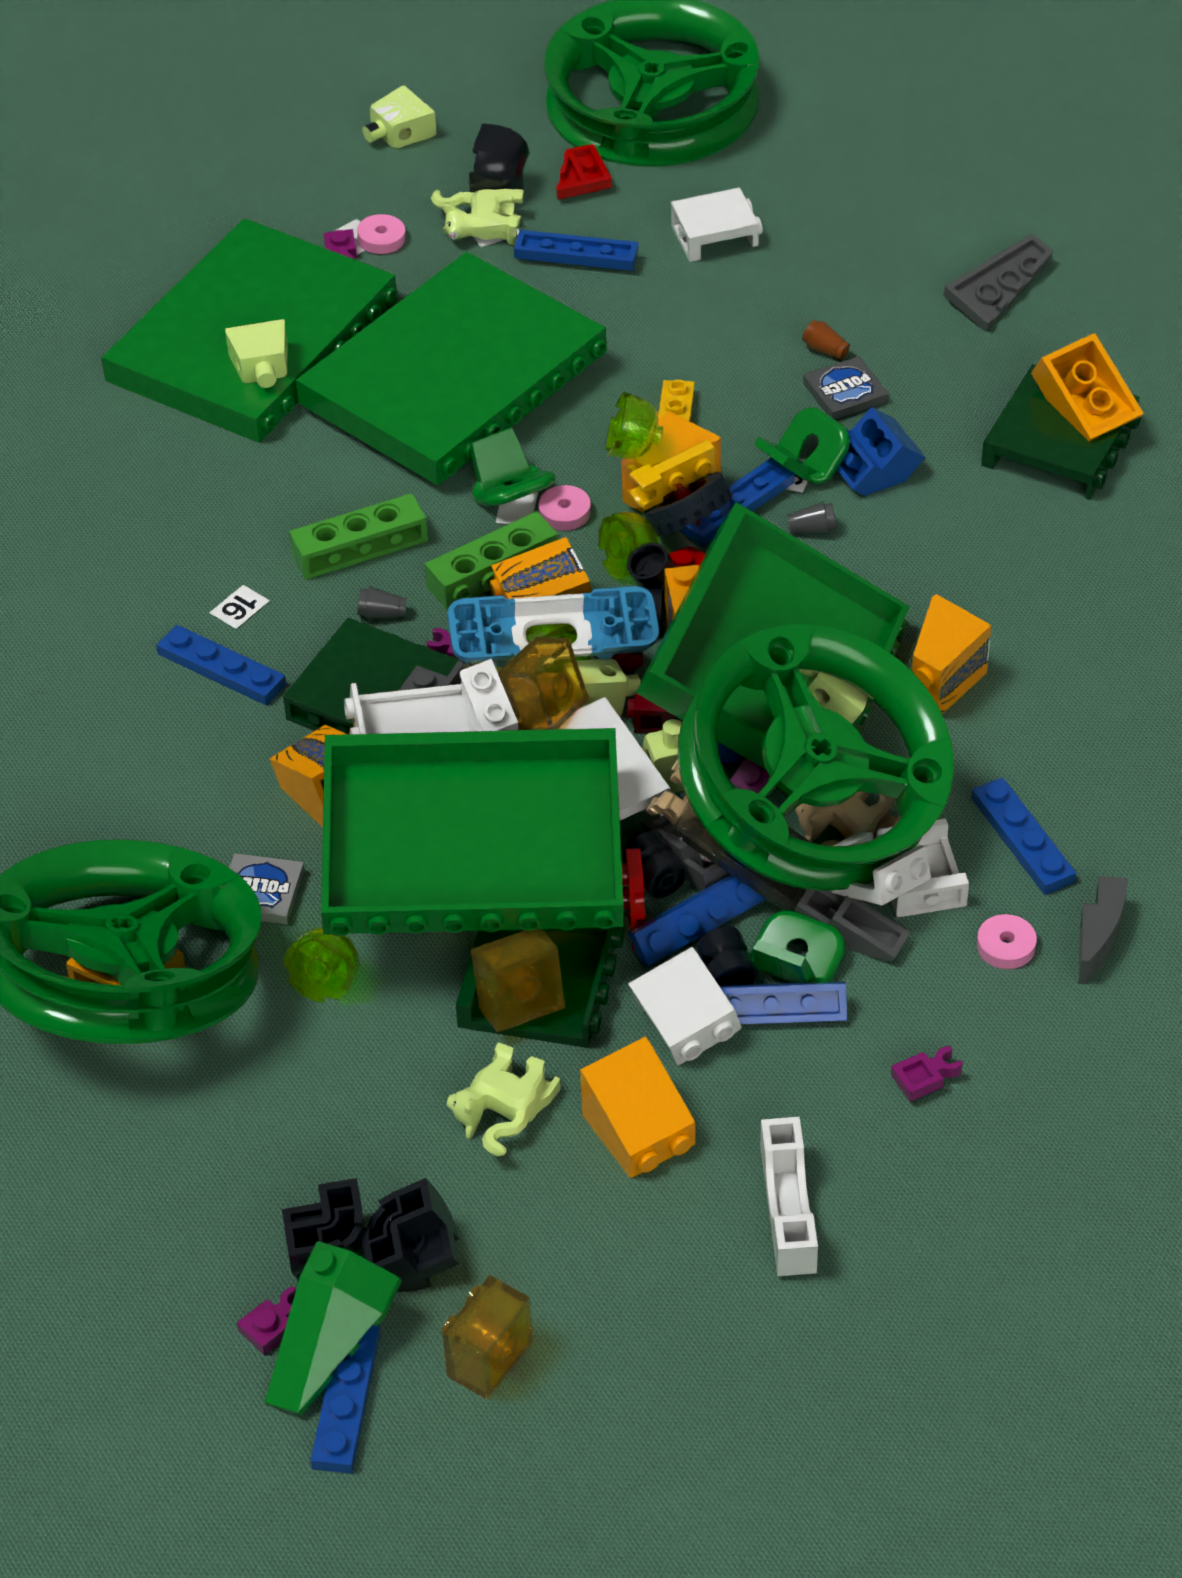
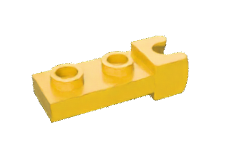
[657,379,695,422]
[629,440,716,510]

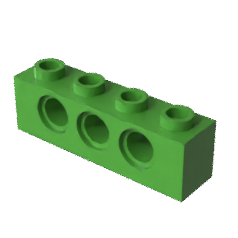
[289,493,428,580]
[424,511,559,610]

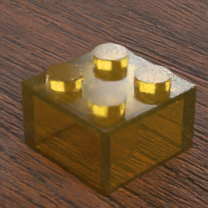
[498,637,589,730]
[471,929,565,1032]
[442,1275,533,1400]

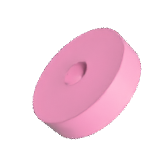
[357,214,405,254]
[538,485,591,531]
[977,914,1037,969]

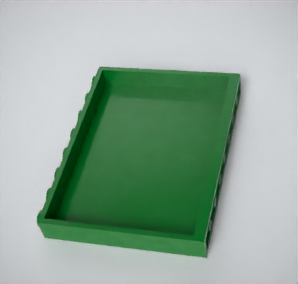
[101,218,398,443]
[296,251,607,486]
[636,502,910,770]
[321,728,623,936]

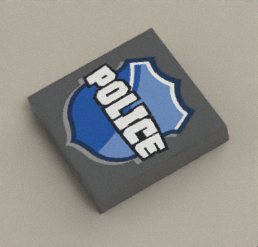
[803,356,889,420]

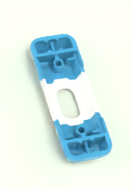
[447,586,659,667]

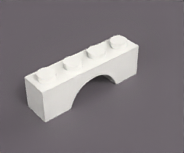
[760,1117,818,1276]

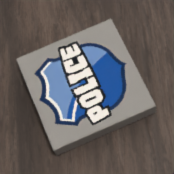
[229,853,305,925]

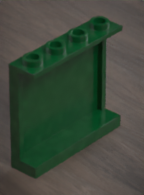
[981,364,1142,500]
[283,617,459,734]
[456,927,625,1048]

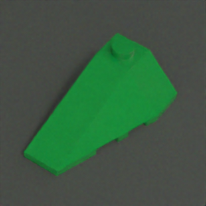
[265,1241,402,1416]

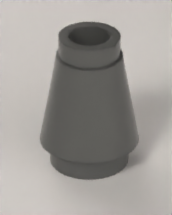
[787,501,837,534]
[357,586,407,619]

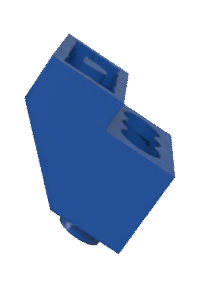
[837,407,926,496]

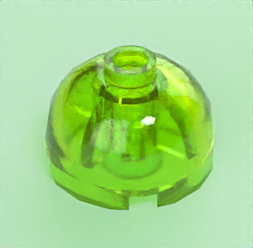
[605,391,663,460]
[598,512,660,579]
[283,927,360,1002]

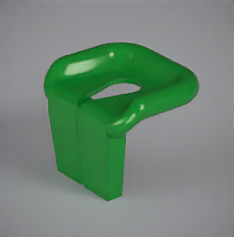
[754,407,850,484]
[469,427,556,506]
[750,910,845,983]

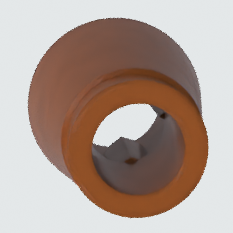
[802,320,851,360]

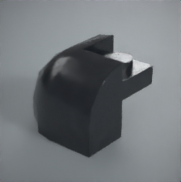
[469,123,530,204]
[282,1178,364,1276]
[362,1178,459,1292]

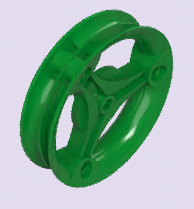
[544,0,759,167]
[677,624,954,891]
[0,839,262,1044]

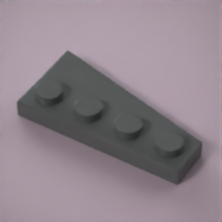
[943,233,1053,332]

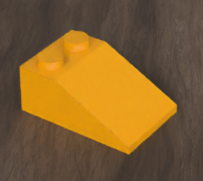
[1031,333,1144,441]

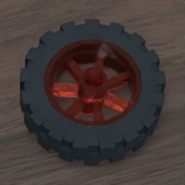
[644,472,733,536]

